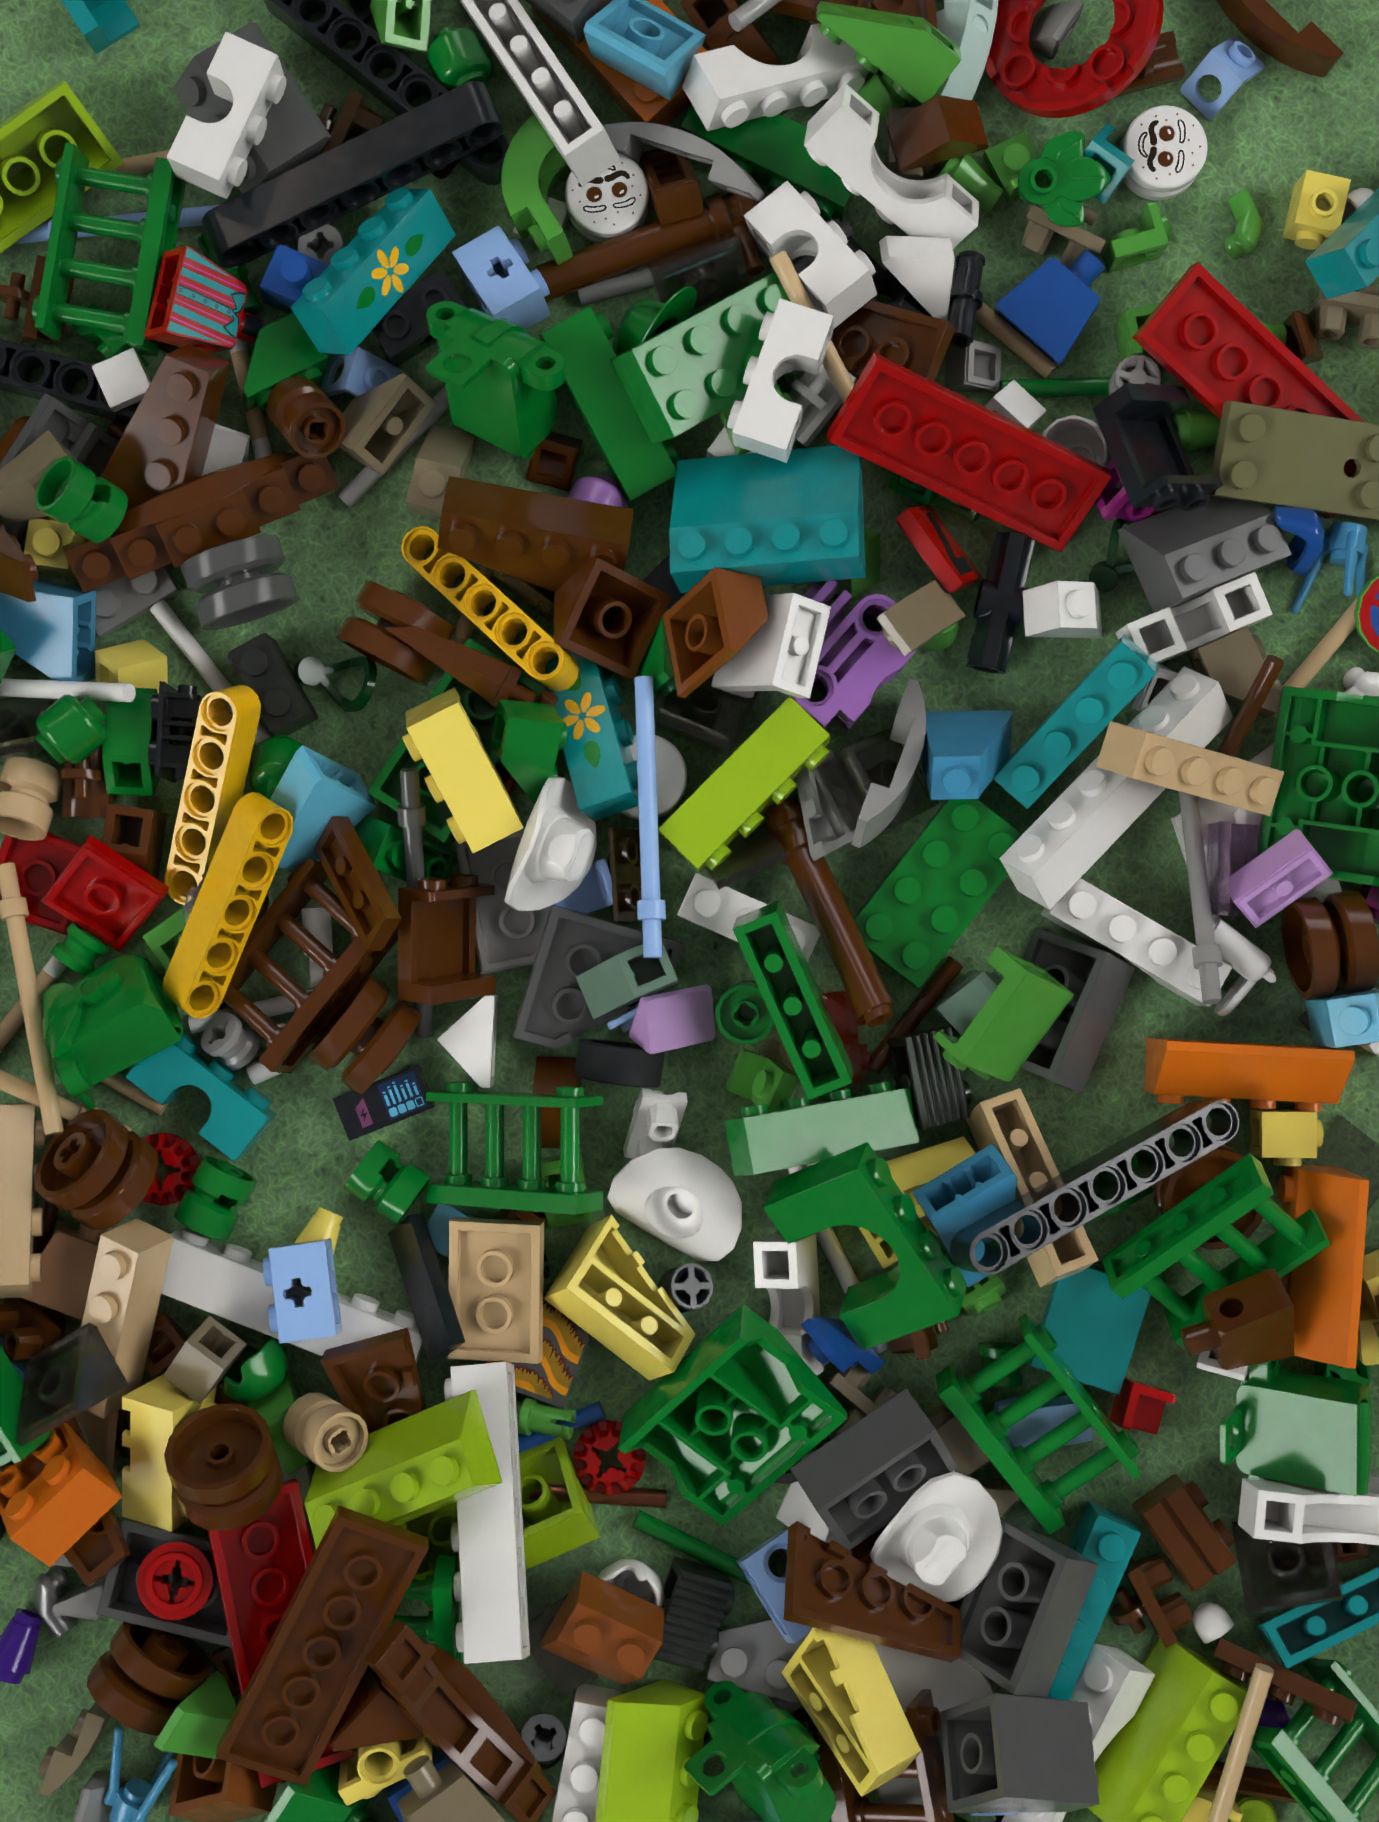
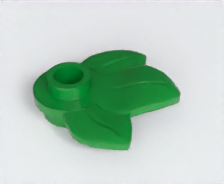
[1018,131,1111,227]

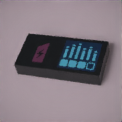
[333,1064,436,1141]

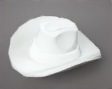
[504,777,597,911]
[607,1148,742,1261]
[870,1471,1003,1602]

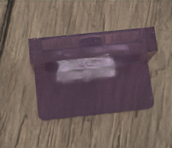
[1206,821,1258,917]

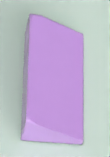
[1222,829,1333,928]
[628,984,715,1054]

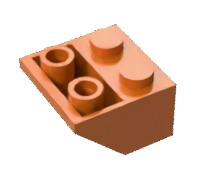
[0,1419,122,1567]

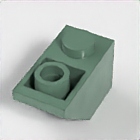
[576,943,679,1020]
[932,970,1003,1038]

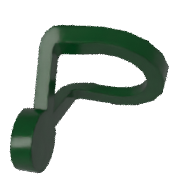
[1088,518,1135,592]
[294,656,377,712]

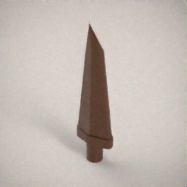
[385,626,537,709]

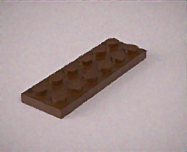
[216,1506,429,1787]

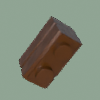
[1132,1474,1238,1591]

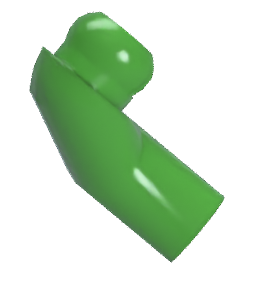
[1224,189,1263,259]

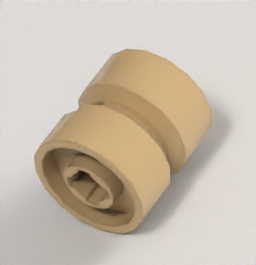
[0,757,63,841]
[283,1392,369,1472]

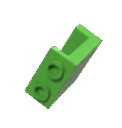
[933,946,1075,1083]

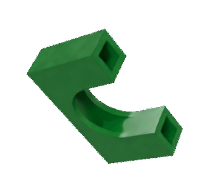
[763,1142,966,1350]

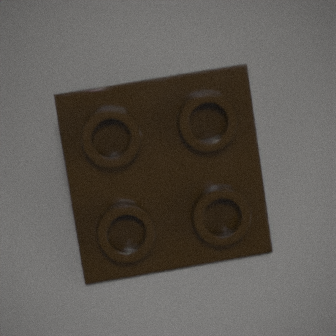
[608,827,642,922]

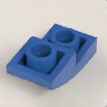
[801,1317,886,1375]

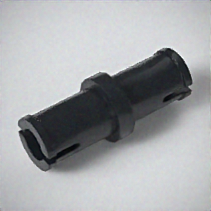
[948,251,985,348]

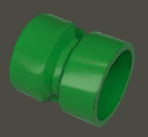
[34,456,128,544]
[716,980,774,1044]
[344,1140,432,1225]
[174,1156,257,1241]

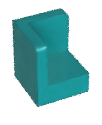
[61,0,140,54]
[1082,123,1135,204]

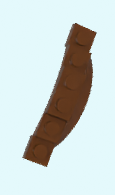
[62,452,339,593]
[364,1619,557,1822]

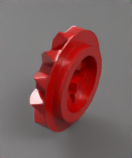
[143,1132,199,1206]
[573,1420,646,1496]
[137,1541,214,1620]

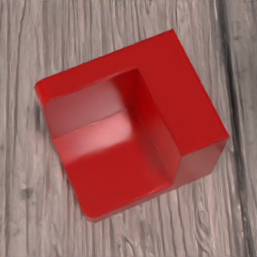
[1109,1377,1177,1435]

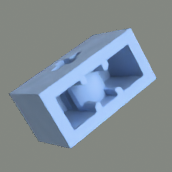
[452,225,551,329]
[263,1238,342,1344]

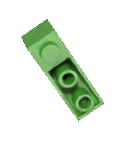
[816,1,962,104]

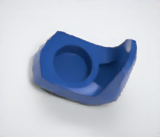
[1273,506,1325,576]

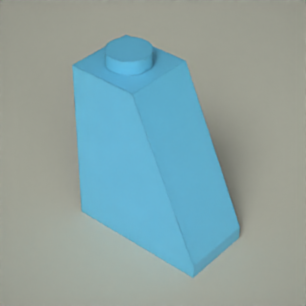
[270,745,377,872]
[1305,989,1379,1048]

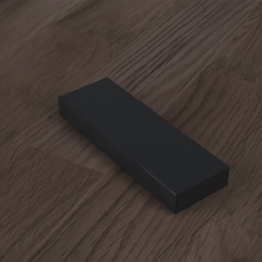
[388,1213,465,1362]

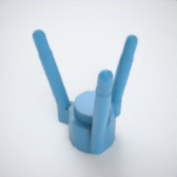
[1291,522,1369,638]
[104,1726,178,1822]

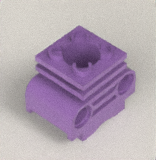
[788,580,916,731]

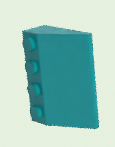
[669,445,866,593]

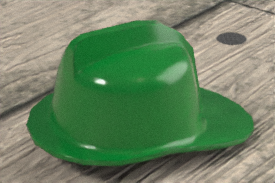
[612,286,697,355]

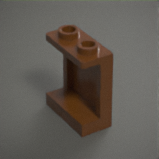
[397,874,495,1005]

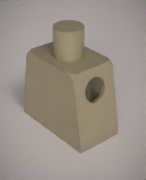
[397,1755,506,1822]

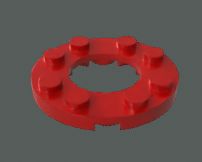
[985,0,1164,118]

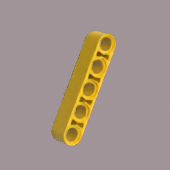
[401,526,579,692]
[165,684,261,905]
[162,792,294,1019]

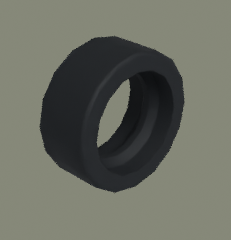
[575,1039,665,1088]

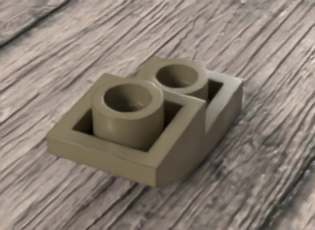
[877,579,966,656]
[38,1702,111,1797]

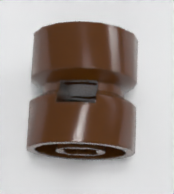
[266,376,346,459]

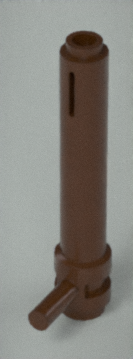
[536,192,764,301]
[731,798,894,1027]

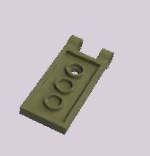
[1209,401,1379,521]

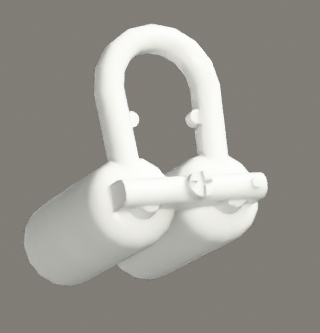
[1212,915,1276,1016]

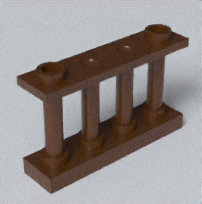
[218,858,398,1074]
[815,1689,955,1822]

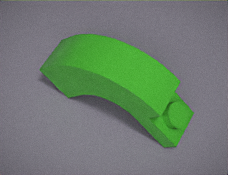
[501,114,574,265]

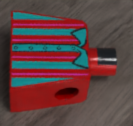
[144,246,262,353]

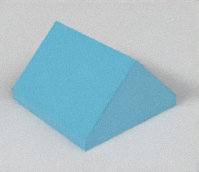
[583,0,706,101]

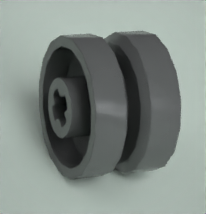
[181,535,300,630]

